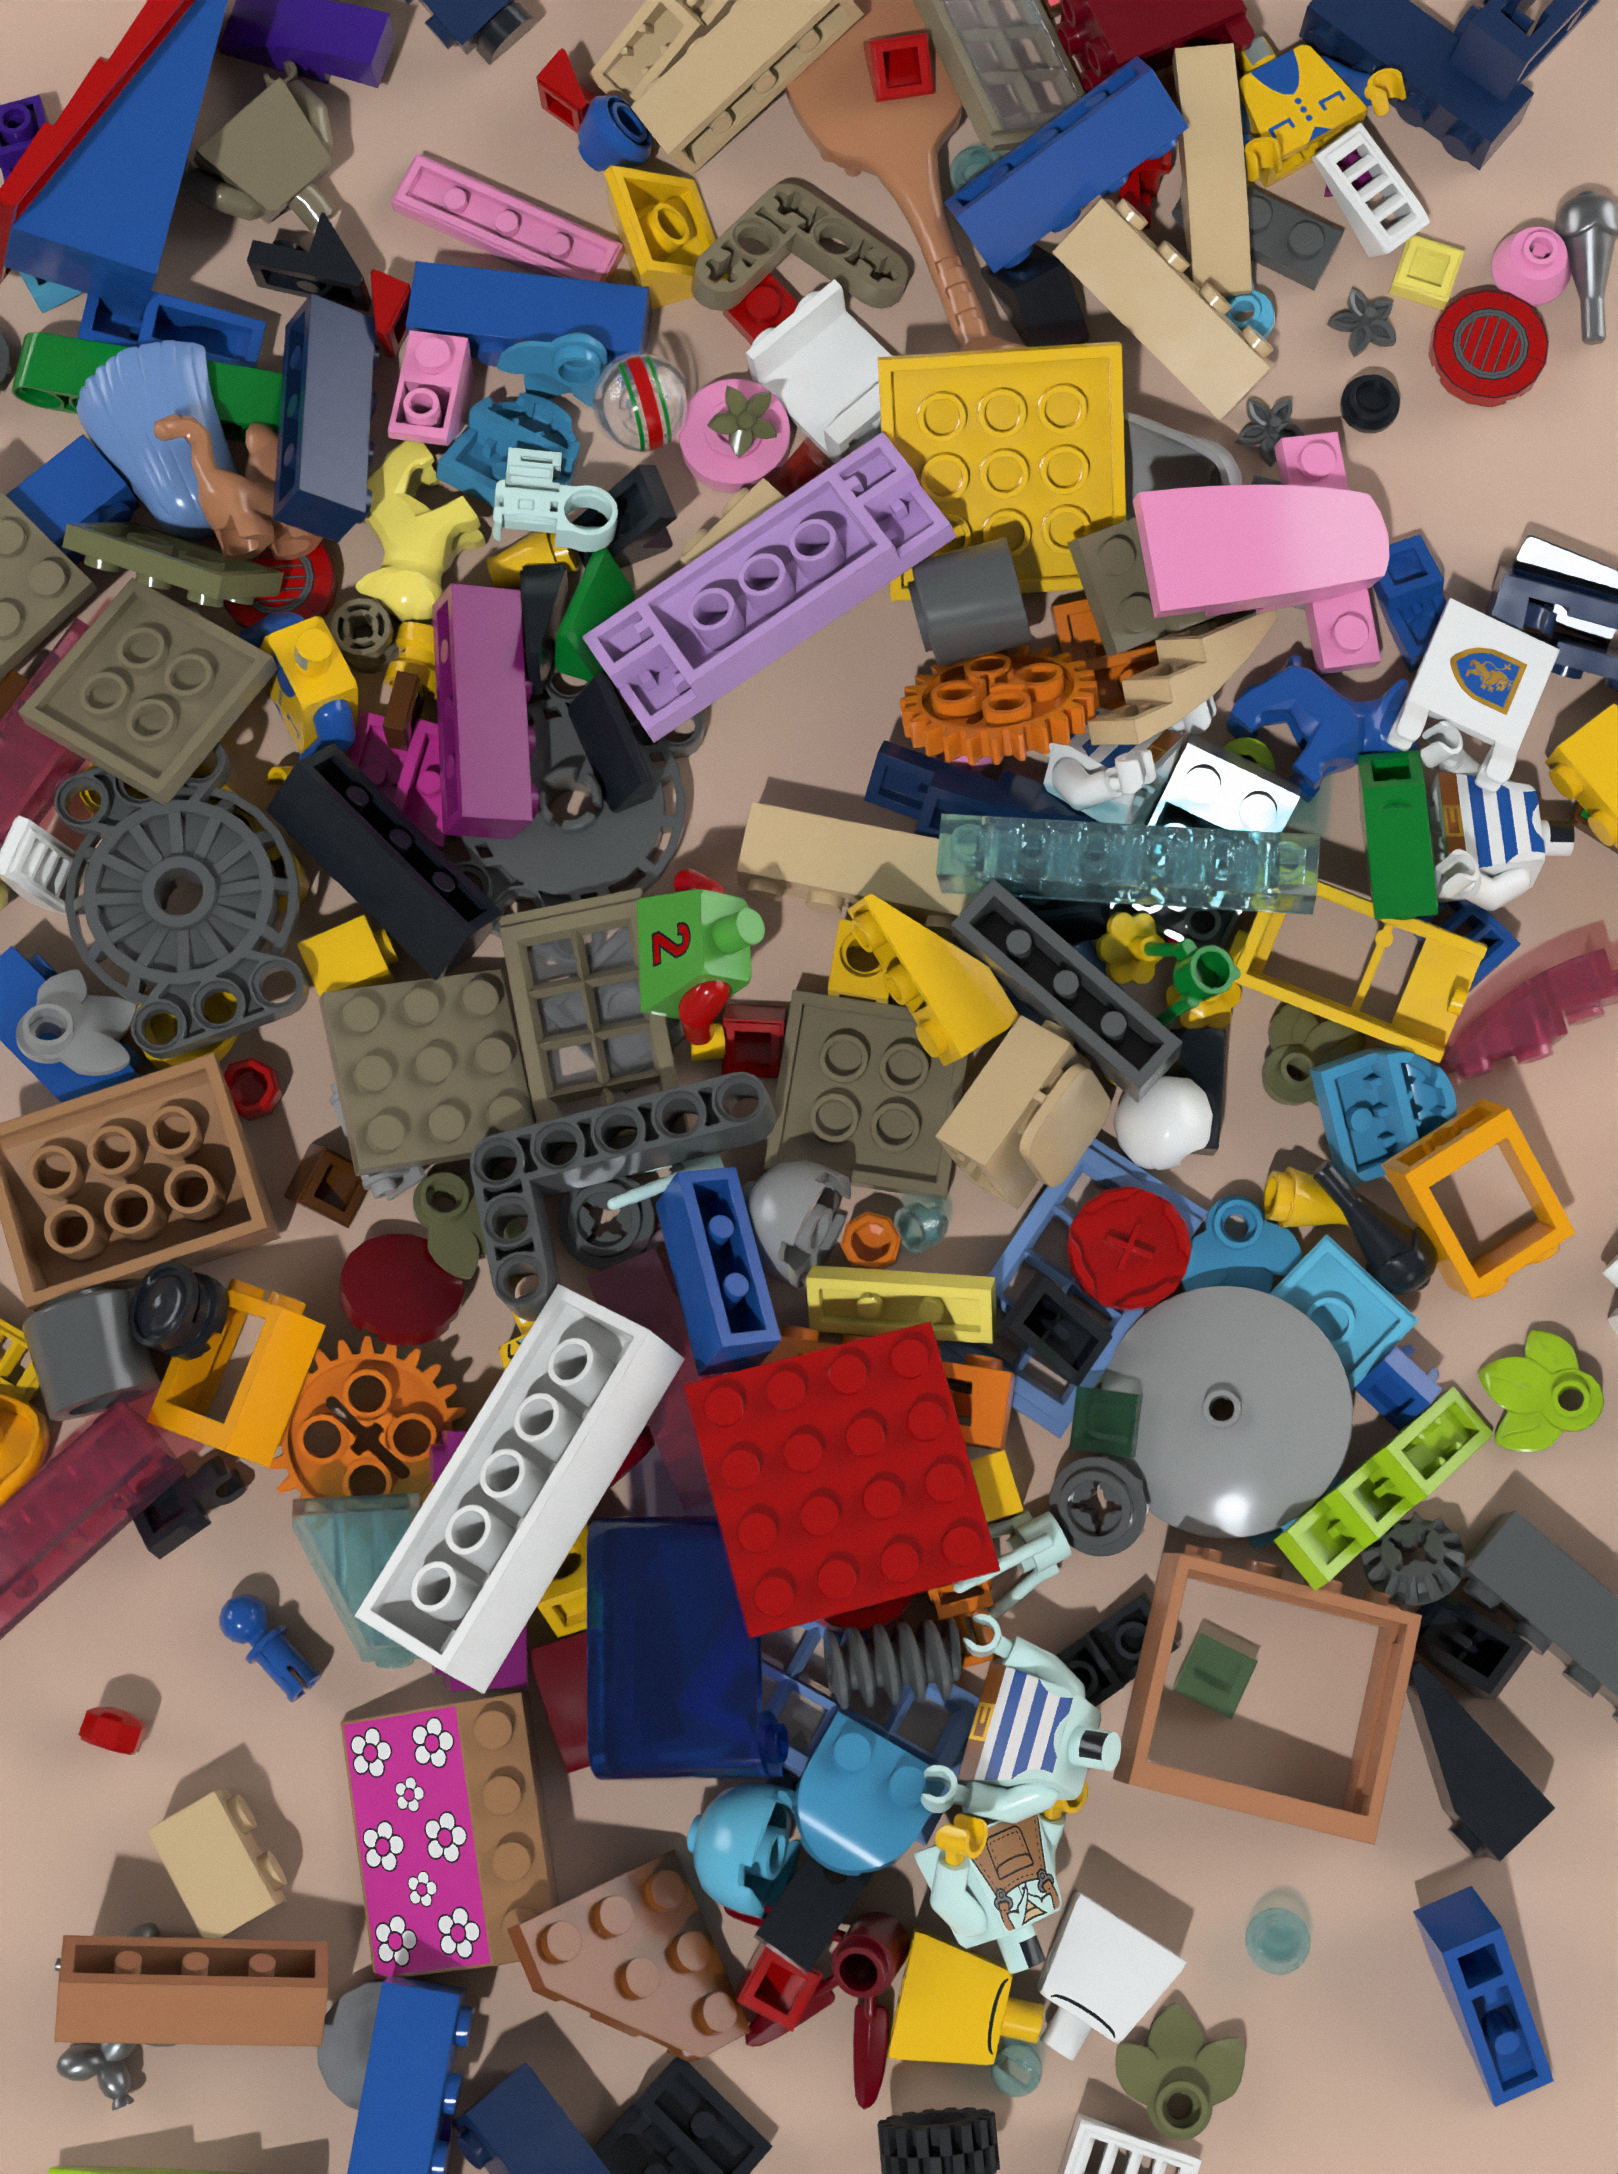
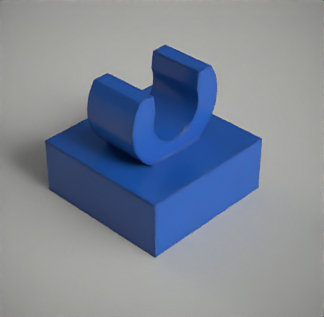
[1354,1345,1443,1431]

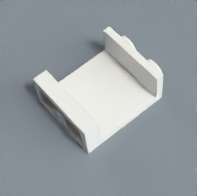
[746,279,892,464]

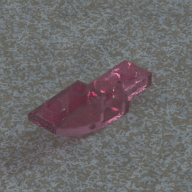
[1435,948,1618,1081]

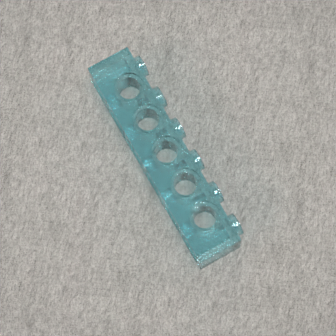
[936,814,1320,915]

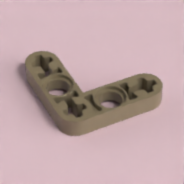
[691,183,908,311]

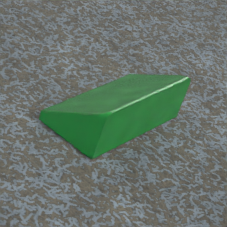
[555,548,635,682]

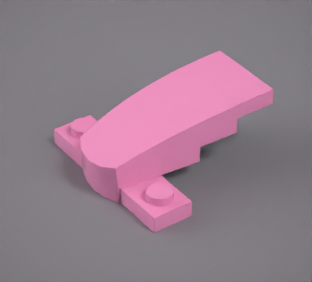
[1133,432,1390,675]

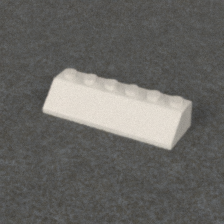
[355,1284,685,1694]

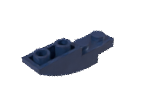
[864,740,1111,865]

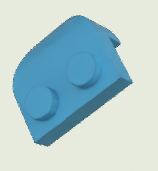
[436,393,580,507]
[1309,1047,1457,1187]
[792,1711,946,1876]

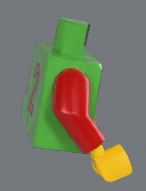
[636,869,765,1062]

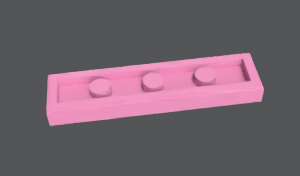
[391,153,625,283]

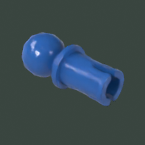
[219,1594,322,1703]

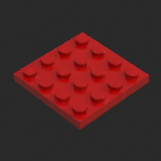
[683,1321,1000,1639]

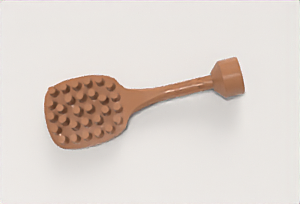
[784,0,1026,352]

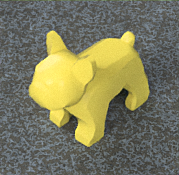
[355,440,486,624]

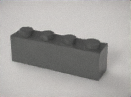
[951,879,1183,1103]
[1462,1511,1618,1723]

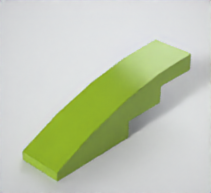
[1273,1386,1494,1591]

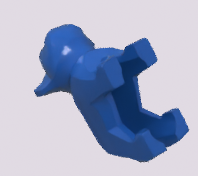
[1226,654,1421,803]

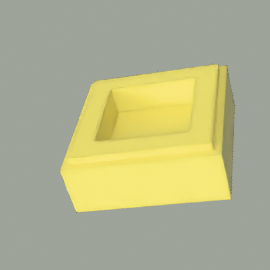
[1389,235,1465,311]

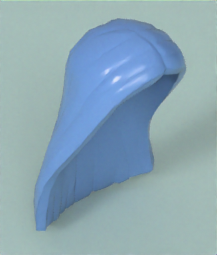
[76,340,238,542]

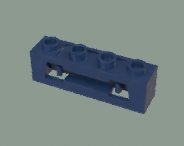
[1448,0,1601,103]
[1485,565,1618,691]

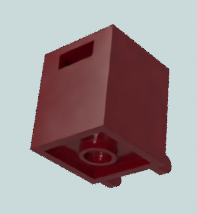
[1056,0,1255,94]

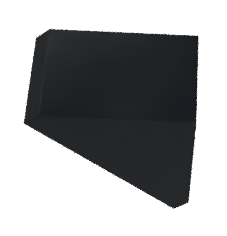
[981,244,1090,347]
[997,1272,1113,1388]
[1415,1595,1533,1700]

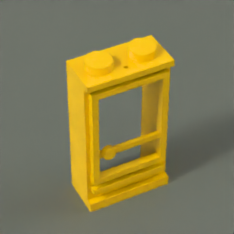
[1229,865,1488,1063]

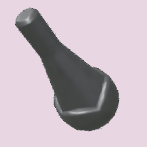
[1555,190,1618,345]

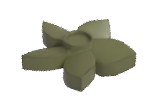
[707,385,777,458]

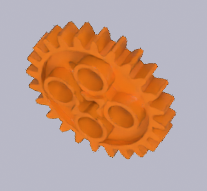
[900,645,1099,765]
[268,1335,467,1541]

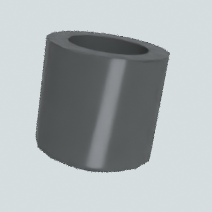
[908,536,1033,667]
[22,1286,161,1421]

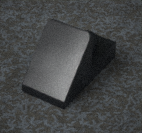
[247,212,372,312]
[572,465,678,569]

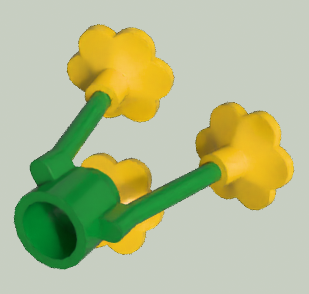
[1096,912,1242,1084]

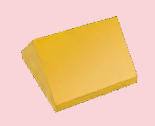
[604,165,730,310]

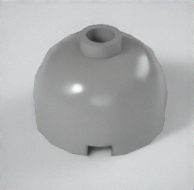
[742,1160,851,1288]

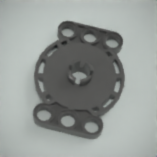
[454,655,705,969]
[54,742,309,1059]

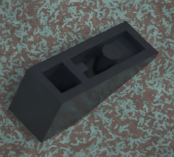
[1406,1661,1555,1861]

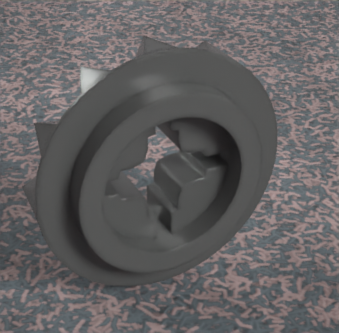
[557,1176,656,1270]
[1049,1454,1150,1557]
[1362,1511,1466,1605]

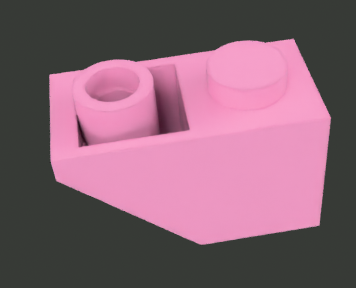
[387,330,474,446]

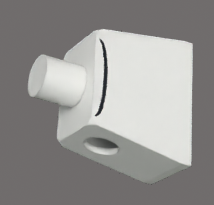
[1037,1889,1187,2061]

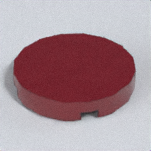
[339,1234,465,1346]

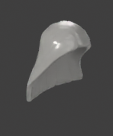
[1123,410,1242,520]

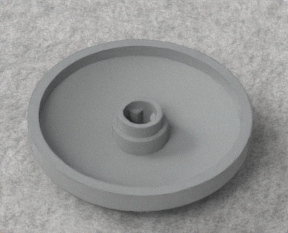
[1099,1286,1353,1539]

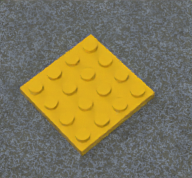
[877,341,1126,602]

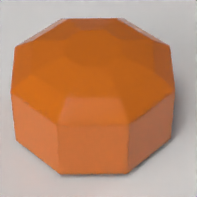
[840,1211,903,1270]

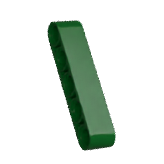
[12,332,282,443]

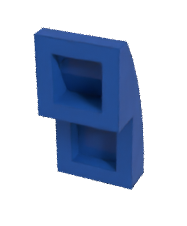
[1373,535,1447,672]

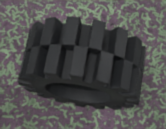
[877,2107,1000,2174]

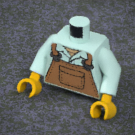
[914,1780,1088,1974]

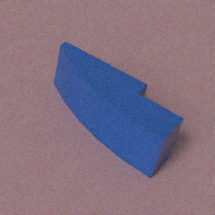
[77,291,266,369]

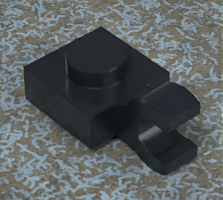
[125,1455,247,1559]

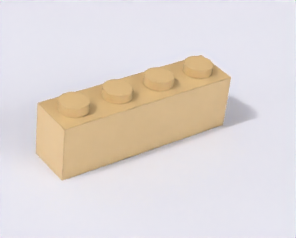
[630,0,864,176]
[1052,198,1276,421]
[736,802,990,937]

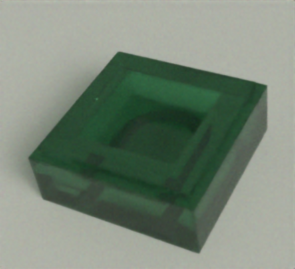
[1069,1386,1143,1458]
[1172,1633,1258,1719]

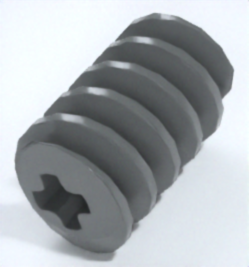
[823,1618,962,1710]

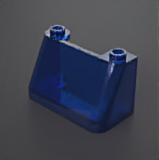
[587,1515,789,1781]

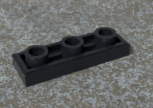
[754,1854,875,1975]

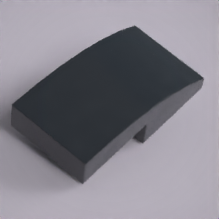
[1055,1592,1181,1707]

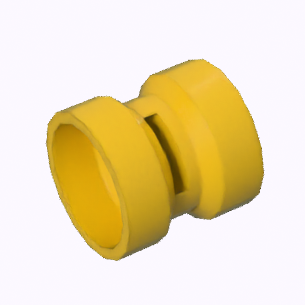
[384,622,437,701]

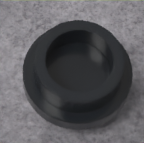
[1340,374,1400,434]

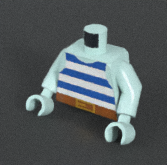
[920,1614,1121,1824]

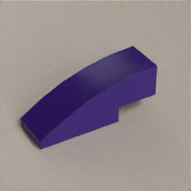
[218,0,396,88]

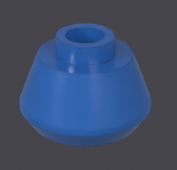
[578,95,652,172]

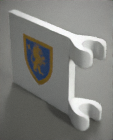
[1387,598,1560,793]

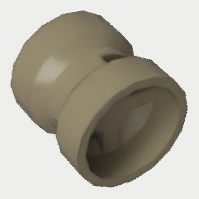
[331,598,399,674]

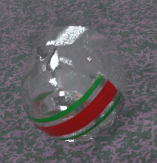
[592,351,688,452]

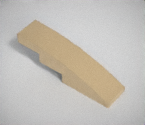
[587,0,737,105]
[1172,43,1252,297]
[1087,609,1278,745]

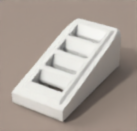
[1311,123,1431,258]
[0,815,89,915]
[1058,2112,1202,2174]

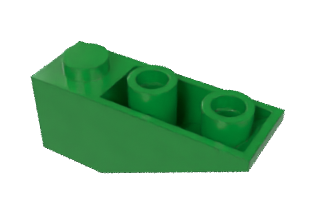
[1357,750,1438,920]

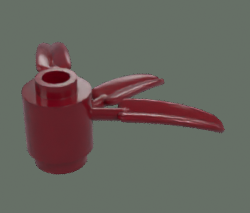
[723,1905,910,2110]

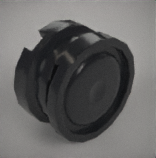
[128,1261,228,1361]

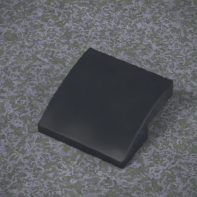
[592,2057,773,2174]

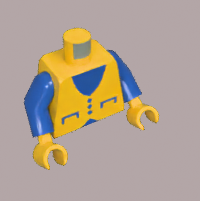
[1235,36,1407,189]
[238,611,358,785]

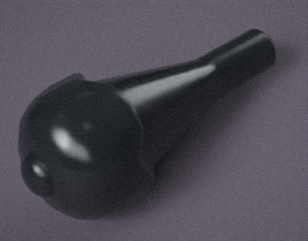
[1313,1161,1438,1295]

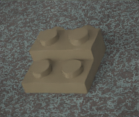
[1067,517,1219,657]

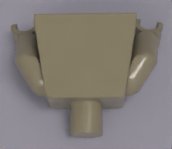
[177,60,337,232]

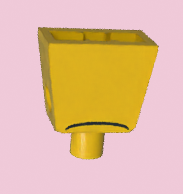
[887,1926,1044,2065]

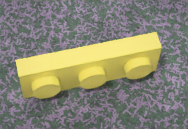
[806,1265,997,1344]

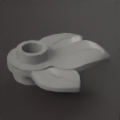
[16,969,136,1076]

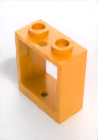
[1381,1099,1576,1300]
[146,1278,326,1468]

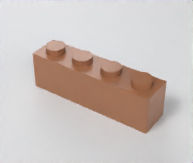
[54,1935,328,2047]

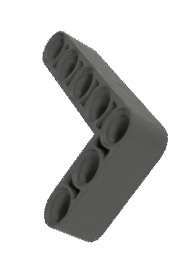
[470,1072,776,1322]

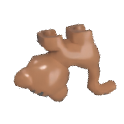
[154,414,323,561]

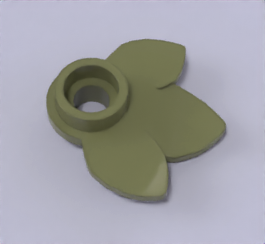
[1262,1004,1366,1107]
[413,1166,525,1279]
[1115,2003,1245,2140]

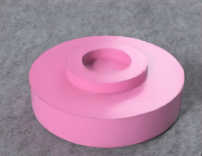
[679,379,790,493]

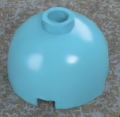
[687,1782,801,1919]

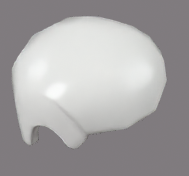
[1113,1076,1213,1170]

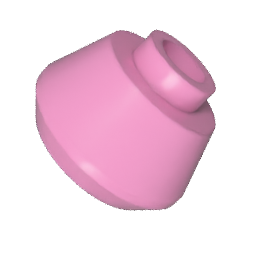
[1491,227,1571,306]

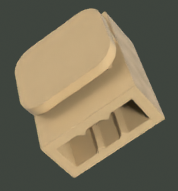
[935,1015,1111,1210]

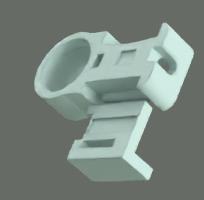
[492,447,618,552]

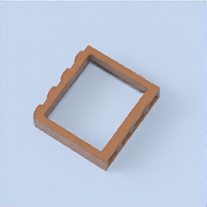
[1113,1544,1422,1845]

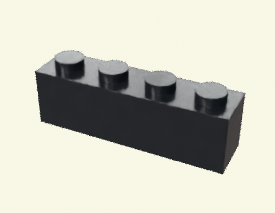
[266,743,504,981]

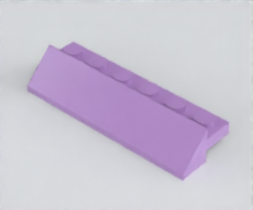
[582,432,956,743]

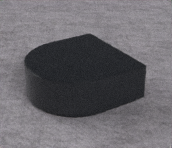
[476,2,534,65]

